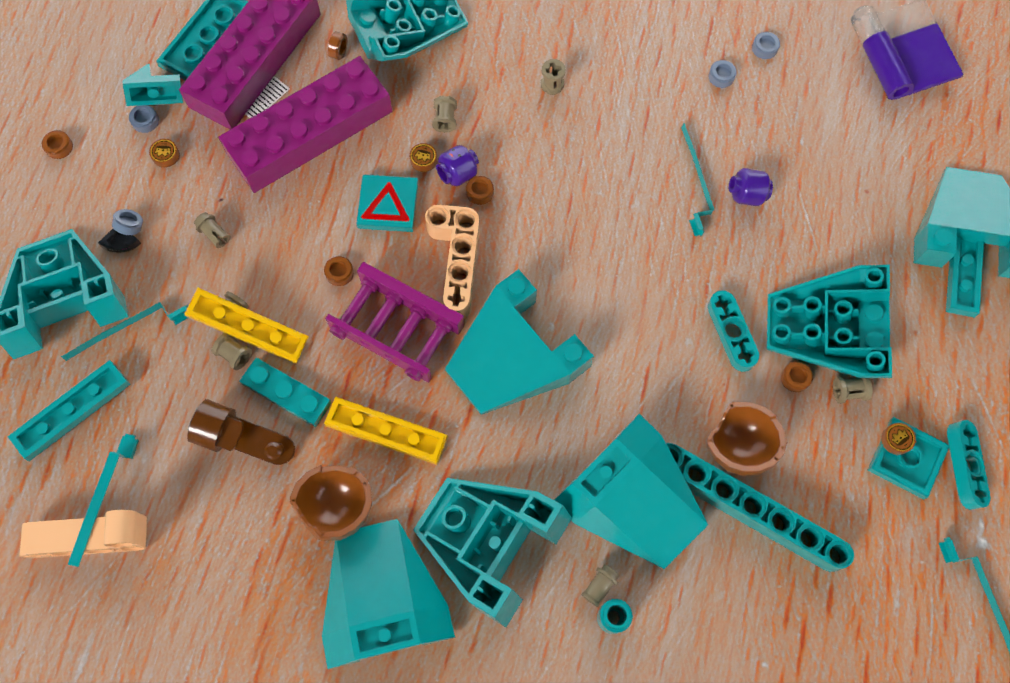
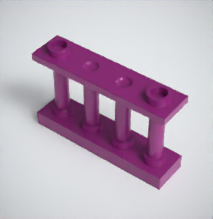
[325,262,464,383]

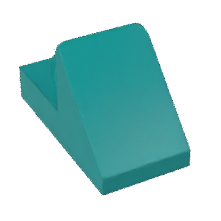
[122,64,183,106]

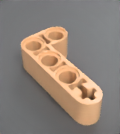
[425,205,480,319]
[19,510,147,558]

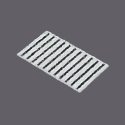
[245,76,290,118]

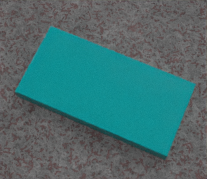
[156,0,248,81]

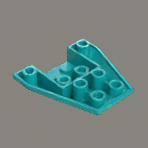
[346,0,468,61]
[767,264,892,378]
[554,414,708,569]
[322,519,455,669]

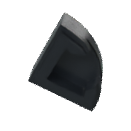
[98,229,141,253]

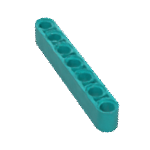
[666,443,854,572]

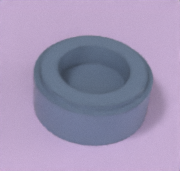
[752,32,780,59]
[708,60,737,88]
[129,105,159,133]
[112,209,143,235]

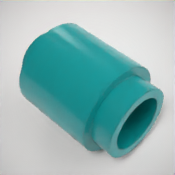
[597,599,633,634]

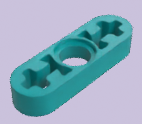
[707,291,760,372]
[947,420,991,510]

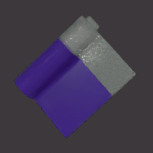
[851,0,964,100]

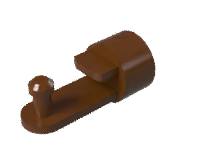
[187,399,295,465]

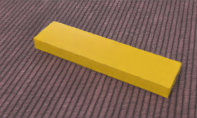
[185,287,309,364]
[324,396,448,465]

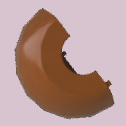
[707,402,788,476]
[290,465,372,541]

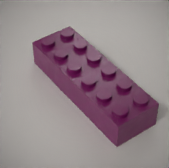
[179,0,321,129]
[218,56,393,193]

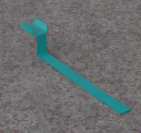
[681,123,714,236]
[61,302,189,361]
[68,434,139,567]
[939,537,1010,654]

